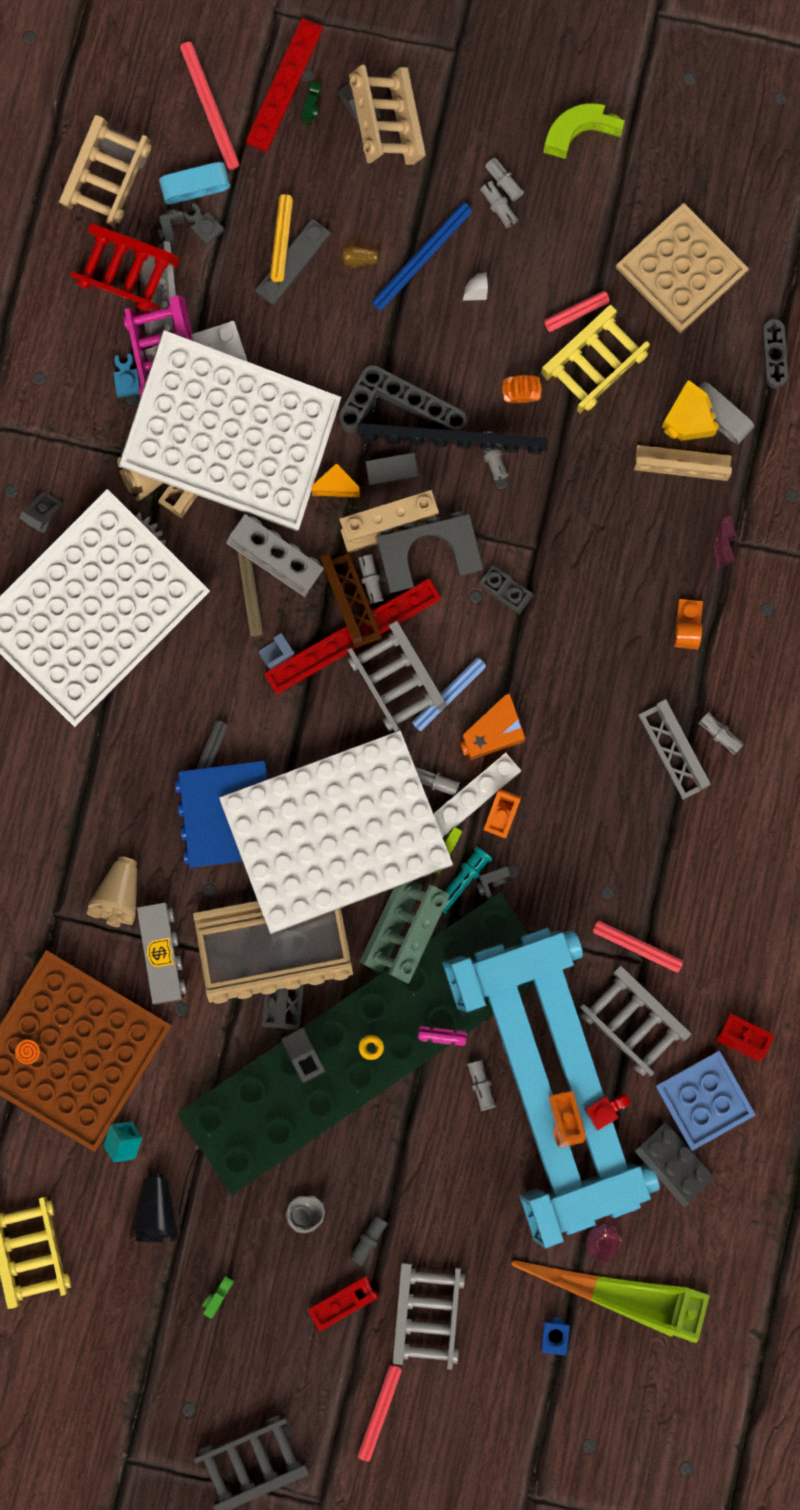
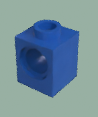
[540,1317,569,1356]

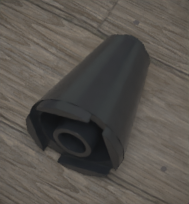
[129,1173,178,1243]

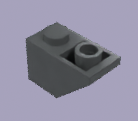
[281,1028,326,1083]

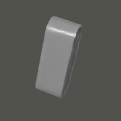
[699,382,754,444]

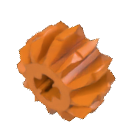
[502,375,542,403]

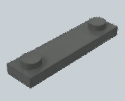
[255,219,331,307]

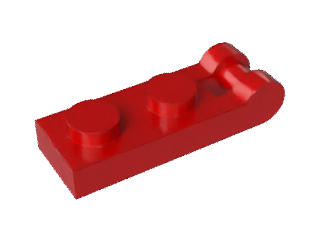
[308,1275,380,1332]

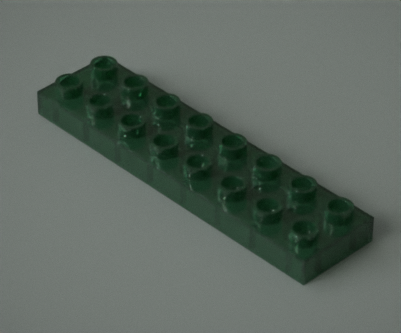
[177,892,535,1196]

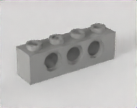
[226,514,324,597]

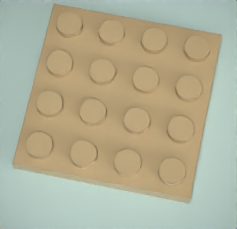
[616,203,749,334]

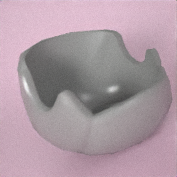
[285,1195,325,1233]

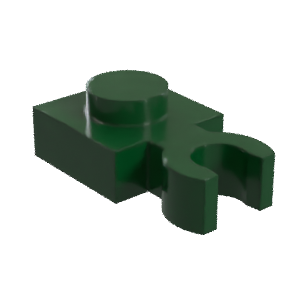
[301,80,322,126]

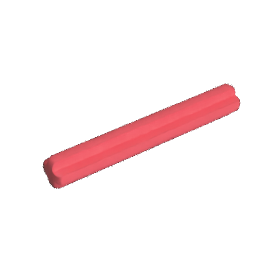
[593,921,683,972]
[358,1364,402,1462]

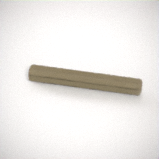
[237,551,263,637]

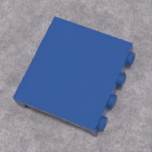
[175,761,268,870]

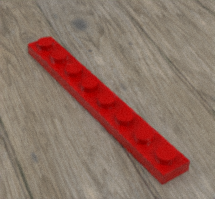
[264,579,441,696]

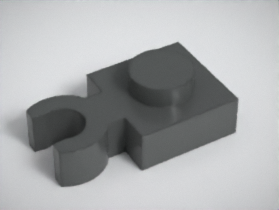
[183,203,224,246]

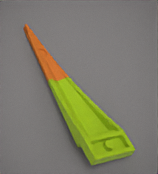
[512,1260,710,1343]

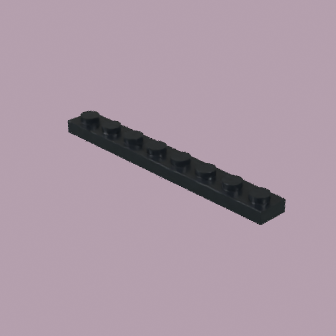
[357,423,549,455]

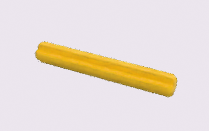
[270,194,293,282]

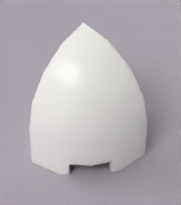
[463,272,488,301]

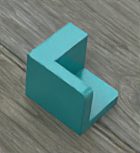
[104,1121,143,1163]

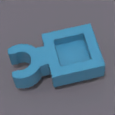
[113,354,140,397]

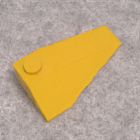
[662,380,719,441]

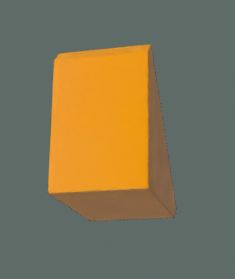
[312,463,360,497]

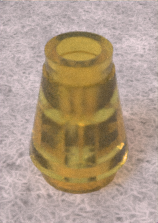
[343,245,378,268]

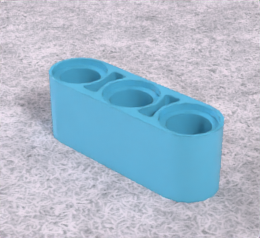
[159,162,230,204]

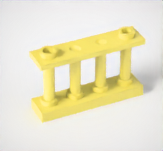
[541,305,650,413]
[0,1197,71,1309]

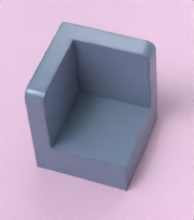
[259,633,295,670]

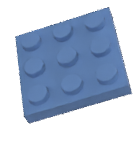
[655,1051,756,1151]

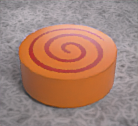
[15,1039,40,1064]

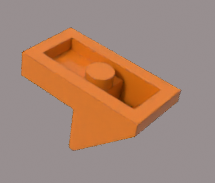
[484,789,521,838]

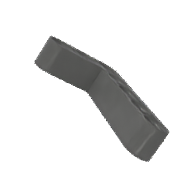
[340,365,467,433]

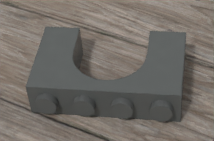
[375,511,483,594]

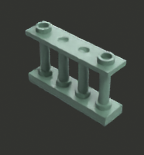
[359,881,450,984]

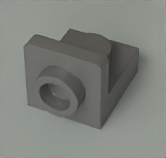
[476,867,510,900]

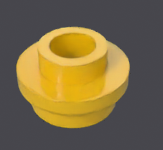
[359,1035,384,1060]

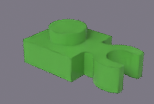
[202,1276,234,1319]

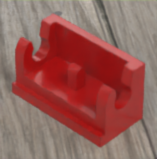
[716,1014,775,1062]

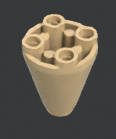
[87,857,137,927]

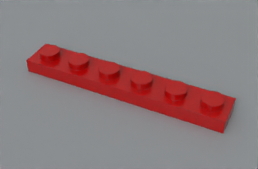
[246,18,323,153]

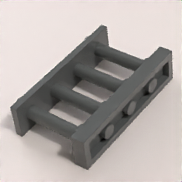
[194,1415,310,1510]

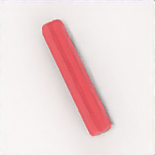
[544,291,610,332]

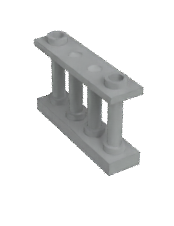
[347,621,447,733]
[579,966,691,1077]
[393,1263,465,1369]

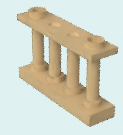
[349,65,426,165]
[59,115,151,227]
[340,490,439,553]

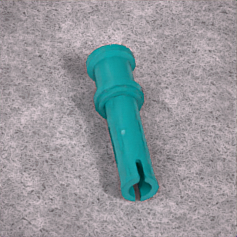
[442,846,493,914]

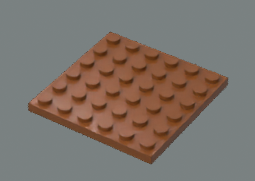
[0,950,172,1152]

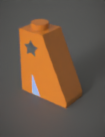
[460,694,525,760]

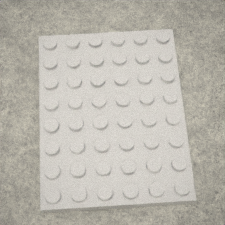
[118,330,341,531]
[0,489,210,727]
[219,730,453,934]

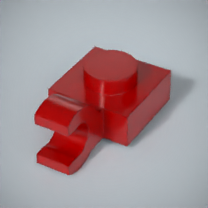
[583,1093,631,1131]

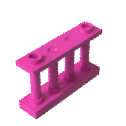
[124,295,194,397]

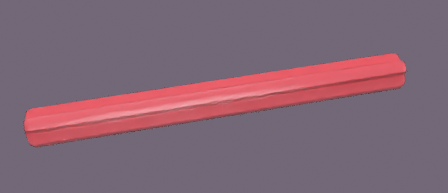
[180,41,239,170]

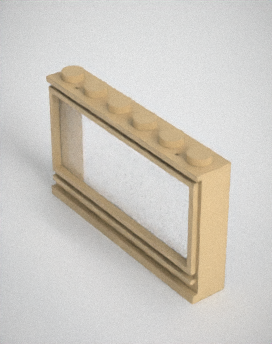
[193,901,353,1004]

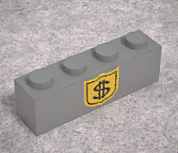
[137,903,186,1005]

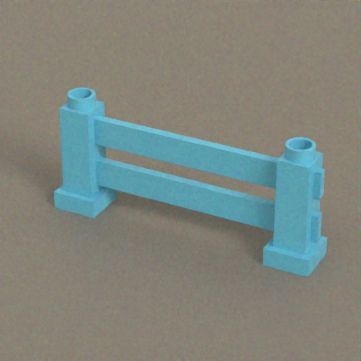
[442,928,659,1248]

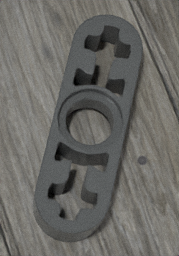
[762,319,788,389]

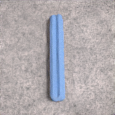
[412,658,486,731]

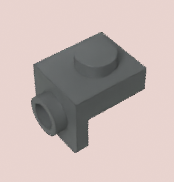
[158,210,185,249]

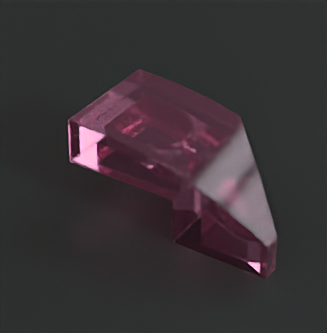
[714,517,736,568]

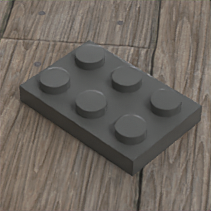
[635,1122,714,1207]

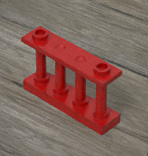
[70,223,180,312]

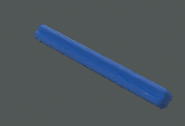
[372,203,472,311]

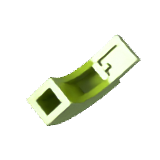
[543,104,625,159]

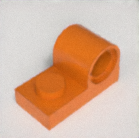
[674,599,703,650]
[548,1091,586,1148]

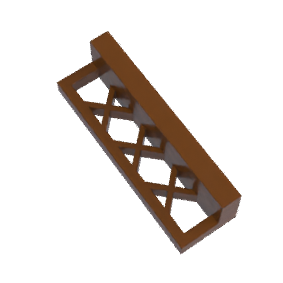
[320,553,382,648]

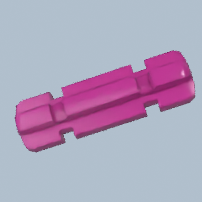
[418,1026,467,1046]

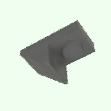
[19,491,64,533]

